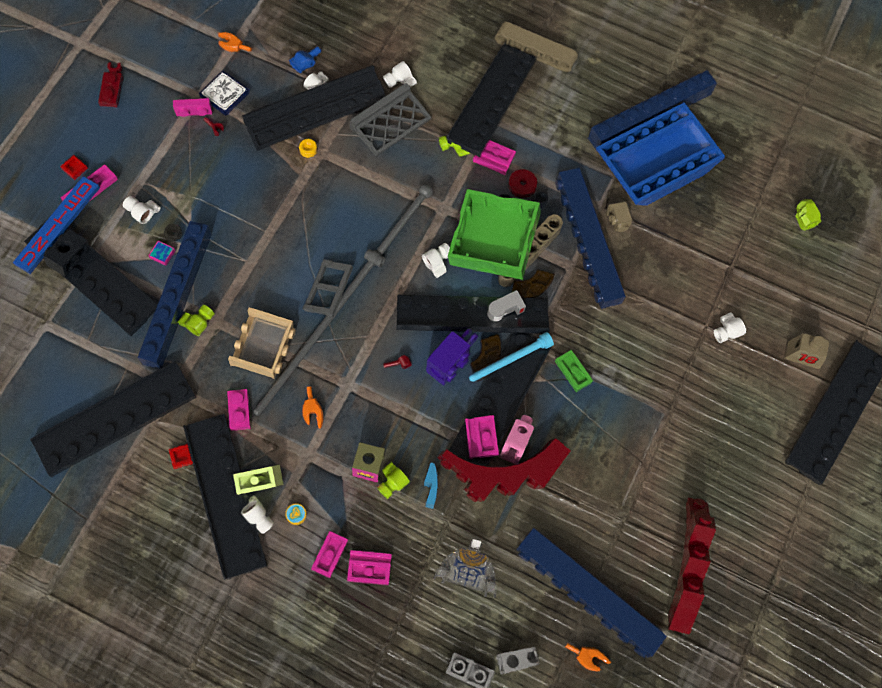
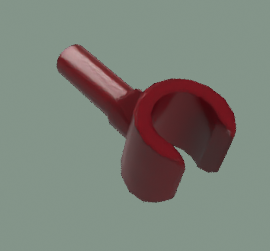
[203,117,224,136]
[383,355,412,369]

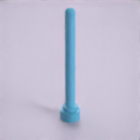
[469,332,554,382]

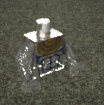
[433,539,498,598]

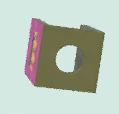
[352,442,385,482]

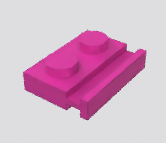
[473,141,516,175]
[465,415,499,459]
[347,550,392,585]

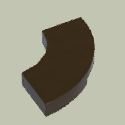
[511,269,555,298]
[470,334,501,382]

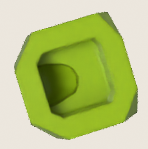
[795,199,821,231]

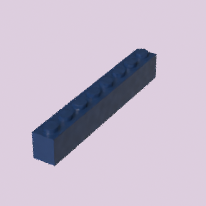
[588,70,717,152]
[555,168,626,309]
[137,221,212,369]
[517,528,667,658]

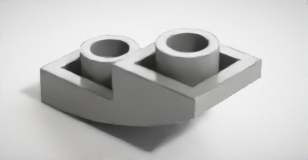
[446,653,495,688]

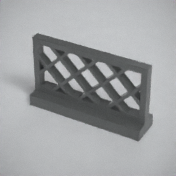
[349,82,432,157]

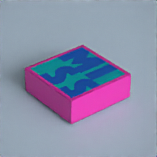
[149,241,176,266]

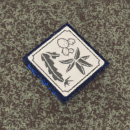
[199,70,250,116]

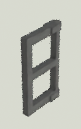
[303,259,353,317]

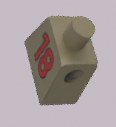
[784,333,829,369]

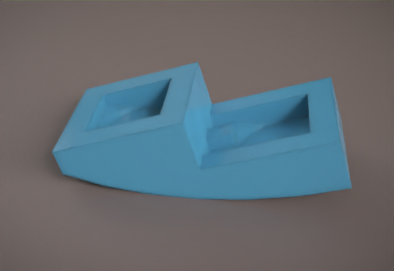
[424,463,438,509]

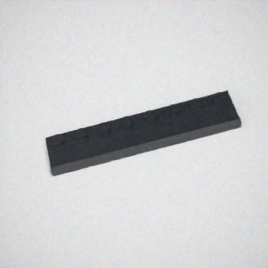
[446,42,537,157]
[241,65,386,151]
[24,224,157,337]
[396,295,550,334]
[449,333,552,467]
[785,340,882,485]
[30,361,196,477]
[183,414,268,580]

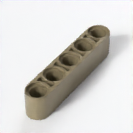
[495,22,578,72]
[498,214,563,287]

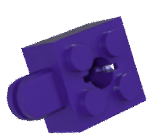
[426,328,478,386]

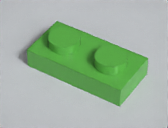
[555,350,593,392]

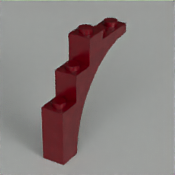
[437,438,571,502]
[668,497,716,634]

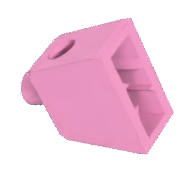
[499,415,534,465]

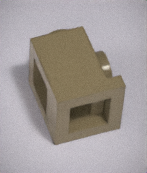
[605,202,632,232]

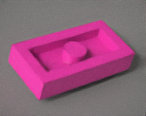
[173,98,212,117]
[227,389,251,431]
[311,531,348,578]

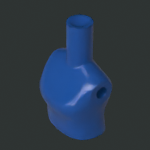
[289,46,321,73]

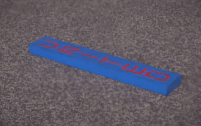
[13,176,100,274]

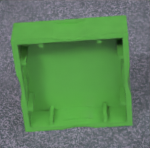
[448,189,541,280]

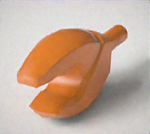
[218,32,252,52]
[302,386,323,429]
[565,642,611,671]

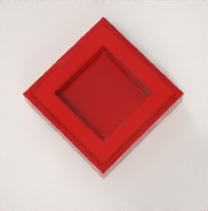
[60,155,88,180]
[168,443,193,470]

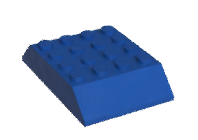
[596,102,725,206]

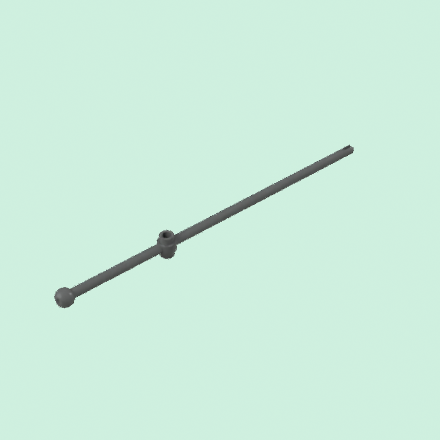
[254,184,433,416]

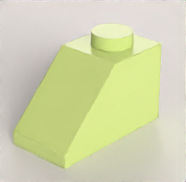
[233,465,283,495]

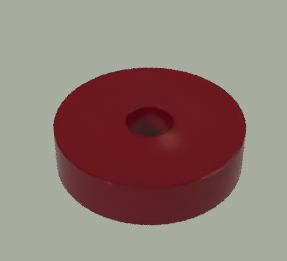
[508,169,537,198]

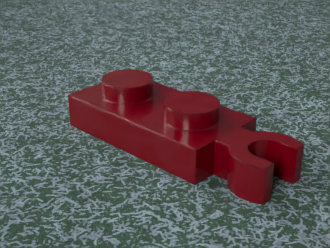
[98,62,123,107]

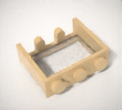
[228,307,296,379]

